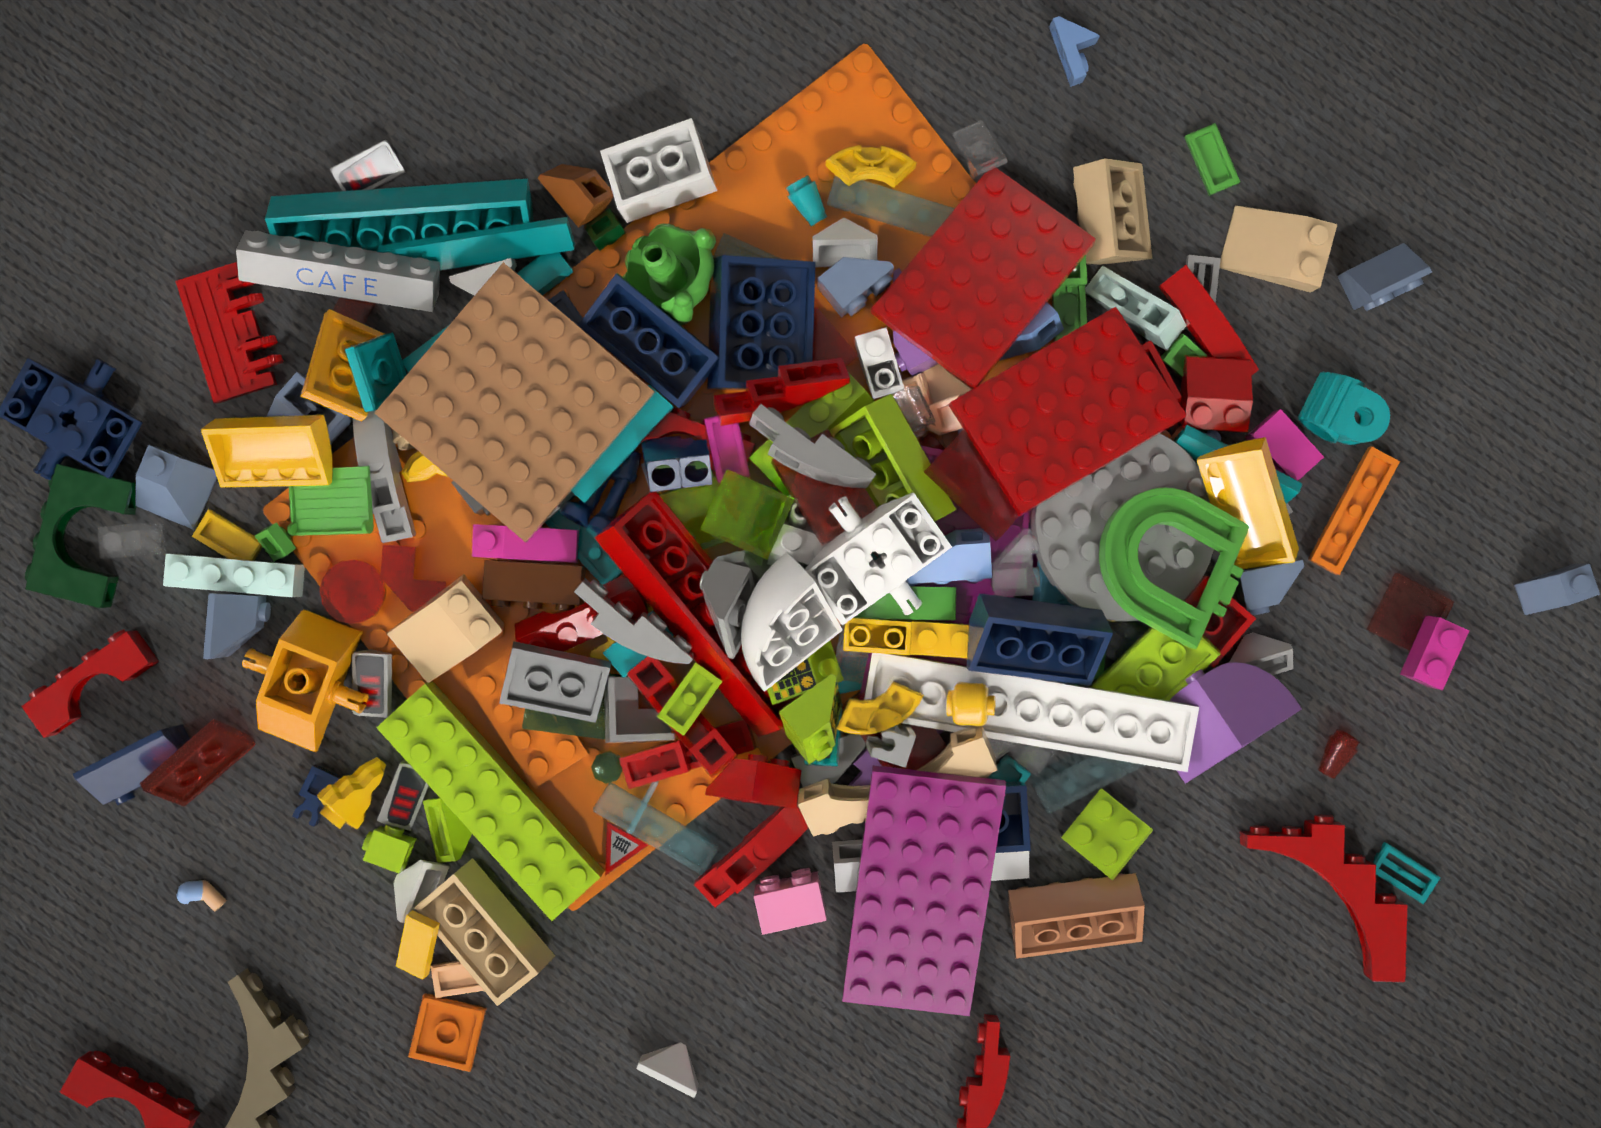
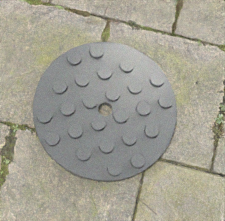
[1031,434,1214,621]

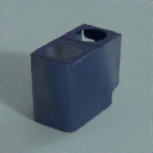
[642,436,712,492]

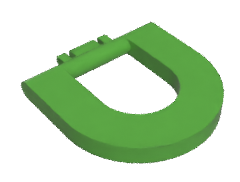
[1099,488,1250,649]

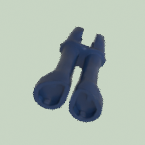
[560,450,642,534]

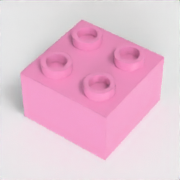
[754,868,827,935]

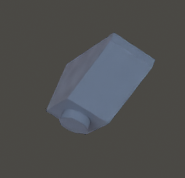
[1233,560,1304,615]
[1514,564,1600,615]

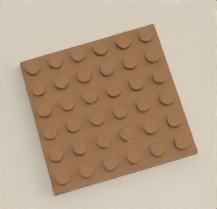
[374,262,655,542]

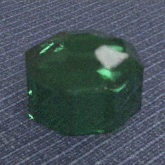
[591,750,623,784]

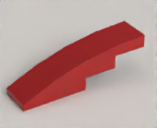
[1159,265,1259,375]
[714,358,850,426]
[619,719,757,789]

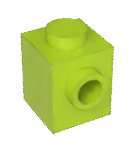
[362,824,416,874]

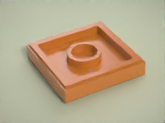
[408,993,487,1072]

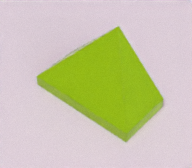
[423,798,472,863]

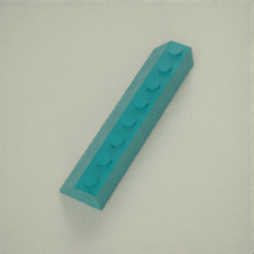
[265,178,534,252]

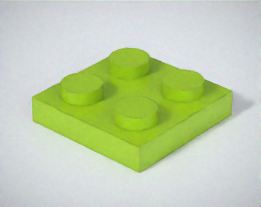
[1061,788,1153,880]

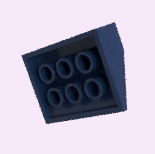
[707,255,816,391]

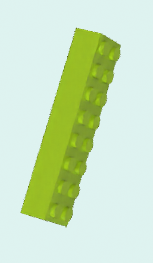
[376,681,604,921]

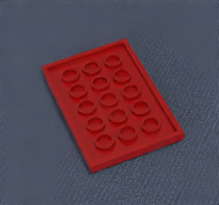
[871,165,1096,389]
[949,307,1187,517]

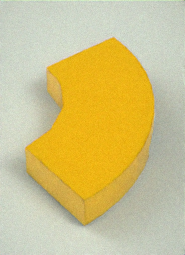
[825,145,917,188]
[837,681,924,735]

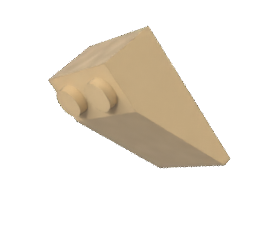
[1220,206,1337,293]
[387,574,505,683]

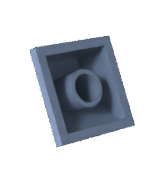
[135,445,217,530]
[203,592,271,659]

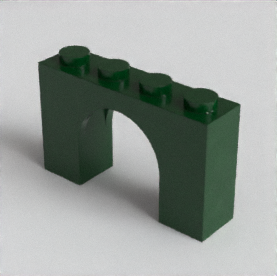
[25,464,137,608]

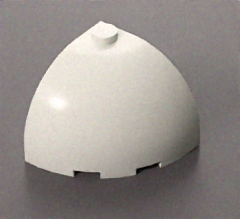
[741,553,842,692]

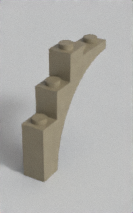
[225,969,310,1128]

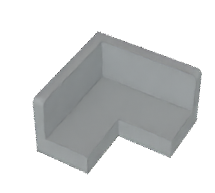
[604,676,675,743]

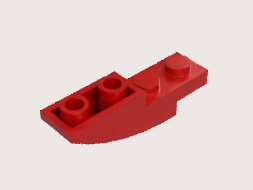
[694,804,809,908]
[956,1014,1010,1128]

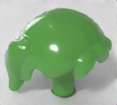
[623,224,716,326]

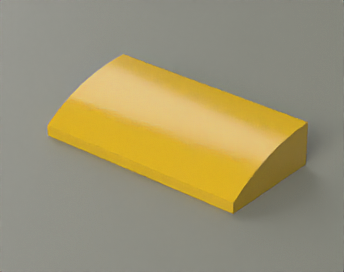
[201,415,333,487]
[1197,437,1299,569]

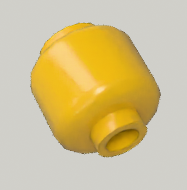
[947,682,996,726]

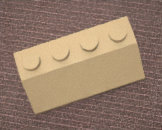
[414,858,555,1006]

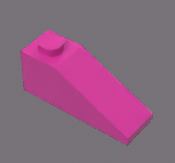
[472,524,579,562]

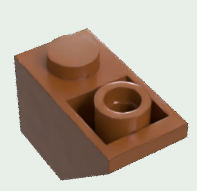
[538,164,614,228]

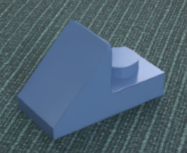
[1049,16,1100,87]

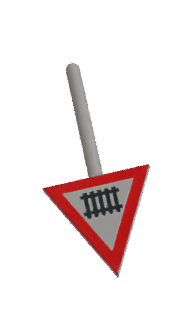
[605,781,659,876]

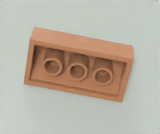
[1008,873,1145,959]

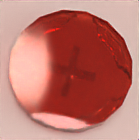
[320,560,387,624]

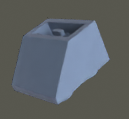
[1337,243,1432,311]
[817,257,894,318]
[267,372,353,445]

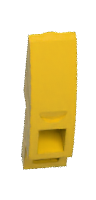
[843,617,969,658]

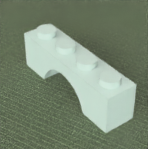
[163,554,305,597]

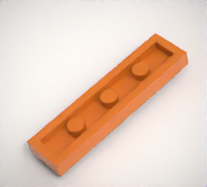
[1308,446,1400,575]

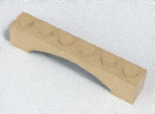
[798,726,997,837]

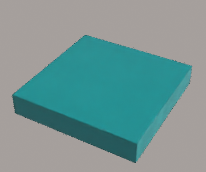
[345,332,407,412]

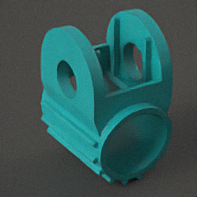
[1298,371,1390,445]

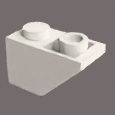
[854,327,905,400]

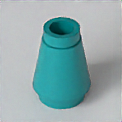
[786,175,827,226]

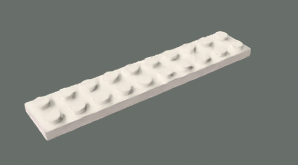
[864,653,1199,772]

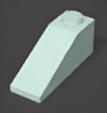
[1085,266,1187,351]

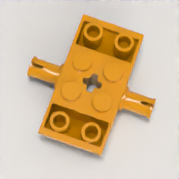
[242,609,369,752]

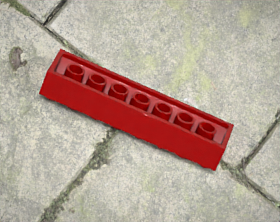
[594,492,798,737]

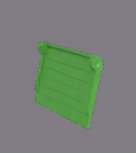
[287,466,374,536]

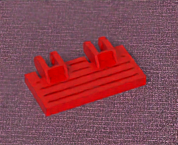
[175,262,284,404]

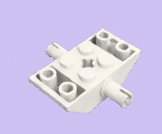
[805,493,952,625]

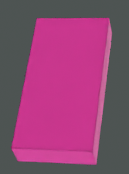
[704,416,750,483]

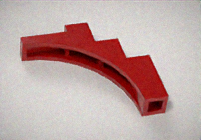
[1240,814,1407,982]

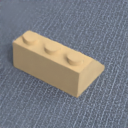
[1073,158,1152,265]

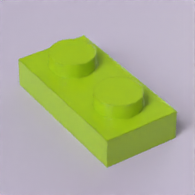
[657,662,722,736]

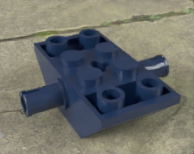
[0,358,143,480]

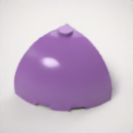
[1170,662,1302,784]

